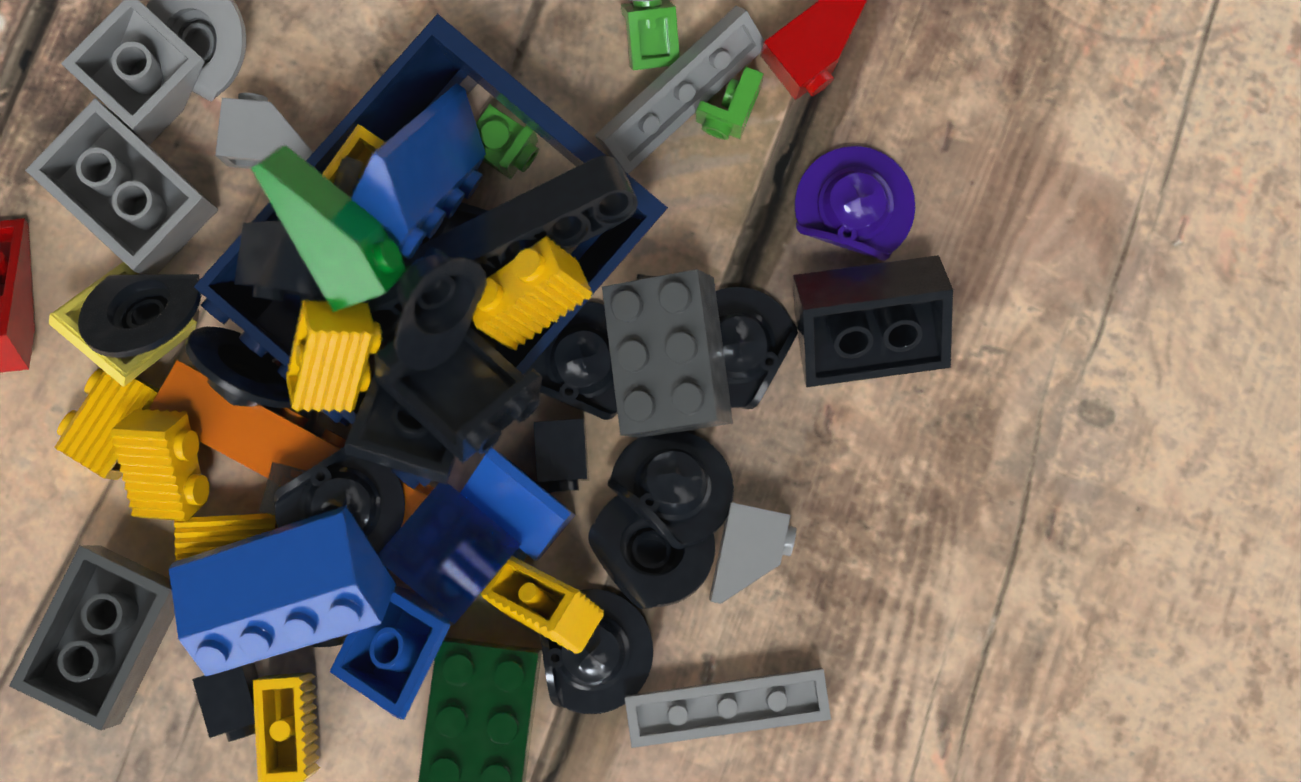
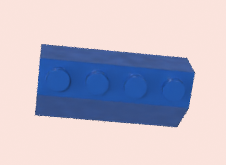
[351,83,486,259]
[169,506,396,676]

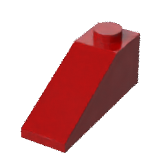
[761,0,868,101]
[0,218,35,373]

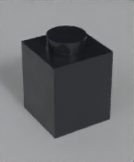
[534,419,589,492]
[192,662,259,742]

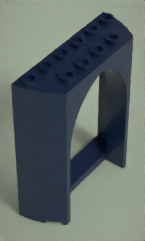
[194,13,668,489]

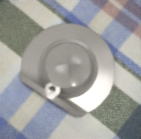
[146,0,246,102]

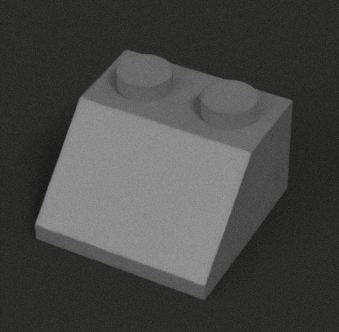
[61,0,205,145]

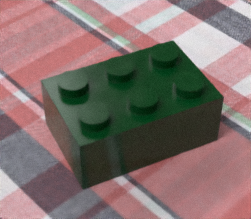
[418,637,542,782]

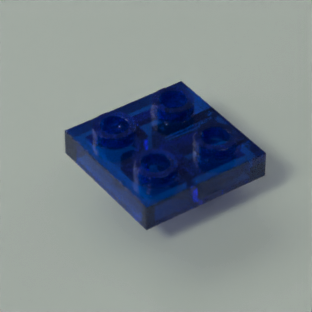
[378,482,522,624]

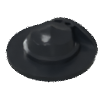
[78,274,202,358]
[716,287,798,409]
[524,302,617,420]
[185,327,292,408]
[608,431,734,549]
[273,447,405,557]
[588,496,715,609]
[540,589,653,714]

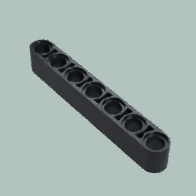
[311,156,638,343]

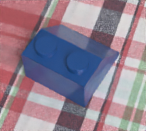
[458,448,575,561]
[329,586,451,720]

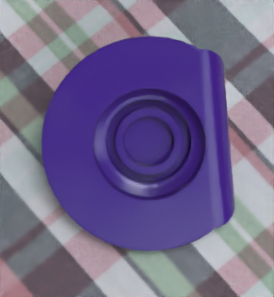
[794,146,915,260]

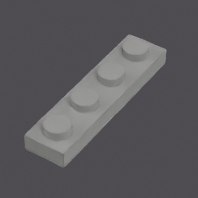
[595,5,765,174]
[625,668,831,748]

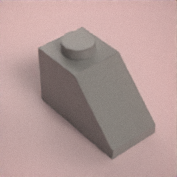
[215,93,313,169]
[709,502,797,604]

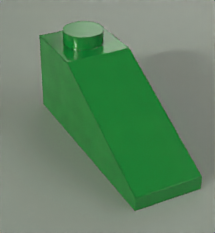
[251,145,406,312]

